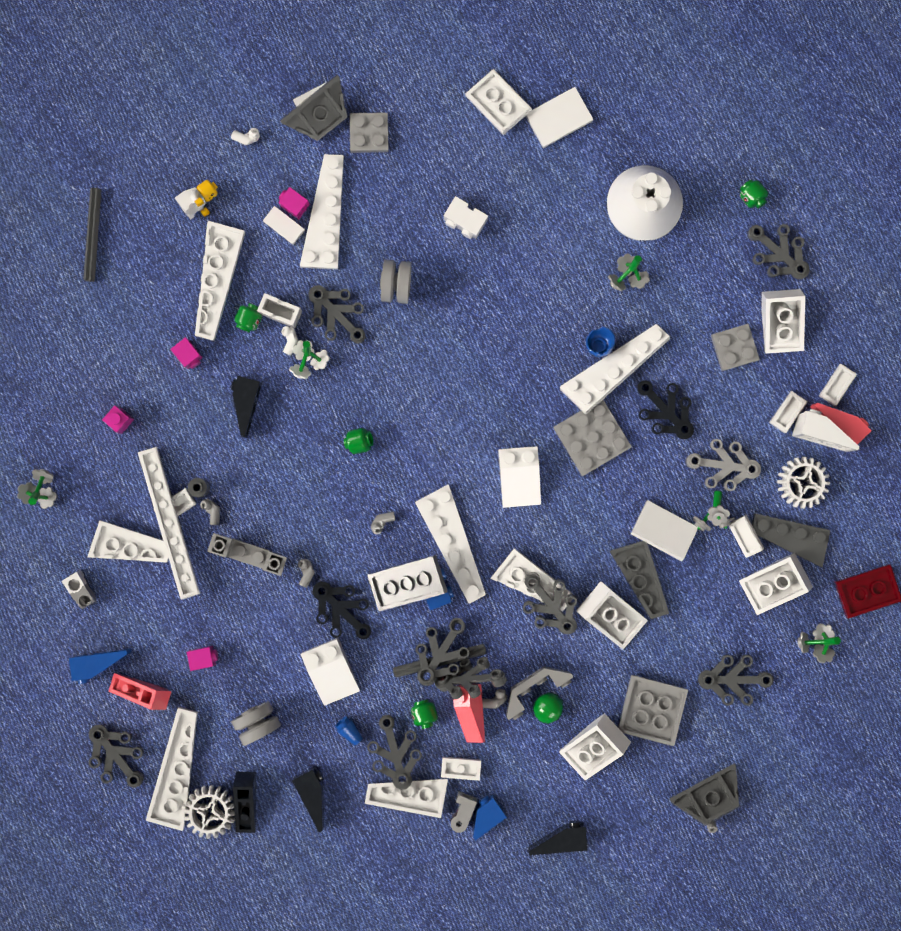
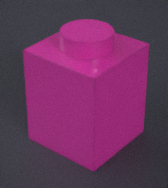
[278,187,310,220]
[170,337,203,369]
[102,405,134,434]
[187,646,218,671]

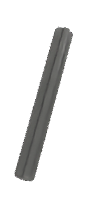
[83,188,101,282]
[393,644,486,678]

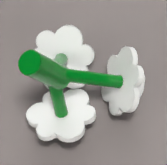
[289,340,330,379]

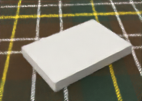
[465,69,532,135]
[525,87,593,148]
[631,500,697,561]

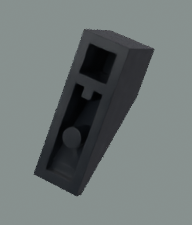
[231,376,262,438]
[292,766,324,833]
[233,771,257,833]
[528,820,588,855]

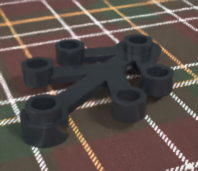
[636,380,694,439]
[313,581,371,639]

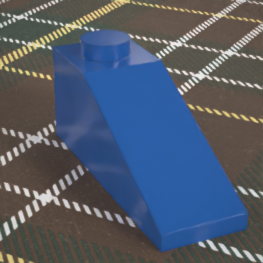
[69,649,131,684]

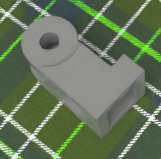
[451,791,477,833]

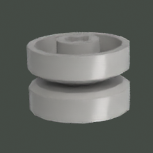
[380,259,412,304]
[231,701,281,746]

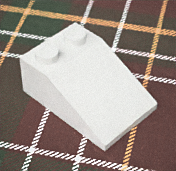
[762,289,805,353]
[792,409,859,452]
[498,446,541,508]
[739,553,813,615]
[576,582,648,649]
[301,637,360,706]
[559,713,631,780]

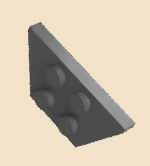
[279,75,347,141]
[670,763,739,826]

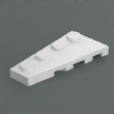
[88,521,169,562]
[490,548,573,611]
[365,779,448,818]

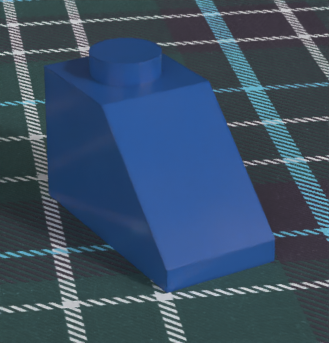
[473,795,507,841]

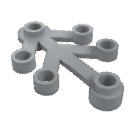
[686,439,761,491]

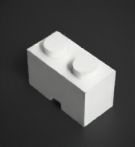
[444,196,488,239]
[257,293,302,329]

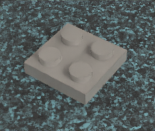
[350,113,389,153]
[711,324,760,371]

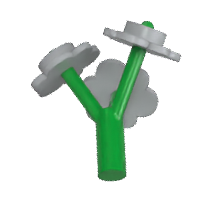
[608,253,650,291]
[17,469,57,509]
[693,491,735,531]
[798,623,841,663]

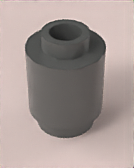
[188,478,210,497]

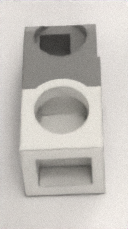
[62,569,97,609]

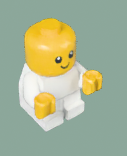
[175,180,218,220]

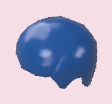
[586,327,615,357]

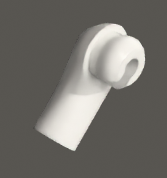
[231,128,260,145]
[281,326,298,356]

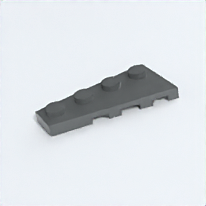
[752,514,830,568]
[609,540,669,619]

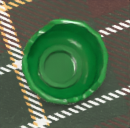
[533,692,564,724]

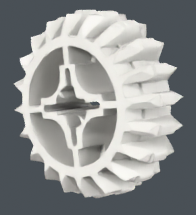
[777,457,830,509]
[183,785,235,839]

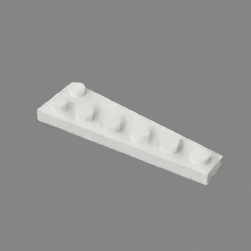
[300,154,344,269]
[195,221,245,341]
[560,324,670,414]
[415,485,486,604]
[146,707,198,831]

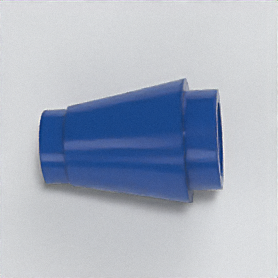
[335,716,363,746]

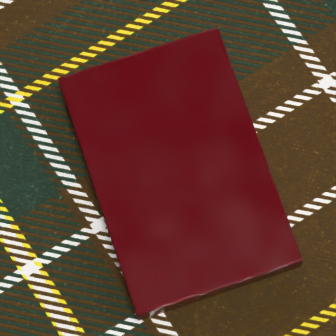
[834,564,901,619]

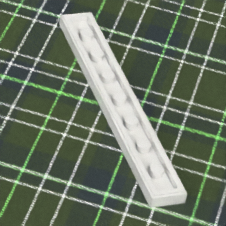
[138,447,200,600]

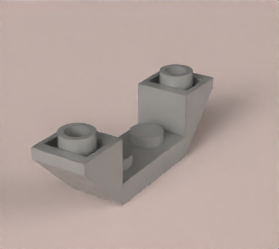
[207,533,287,576]
[506,666,573,720]

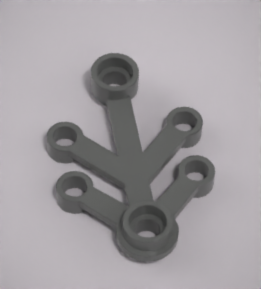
[747,224,809,280]
[308,285,366,344]
[523,572,577,635]
[415,618,470,686]
[698,654,773,706]
[435,657,507,699]
[367,715,422,790]
[88,724,144,788]

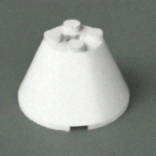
[607,165,683,241]

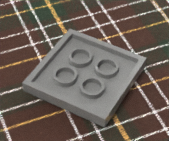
[553,400,632,476]
[618,675,688,746]

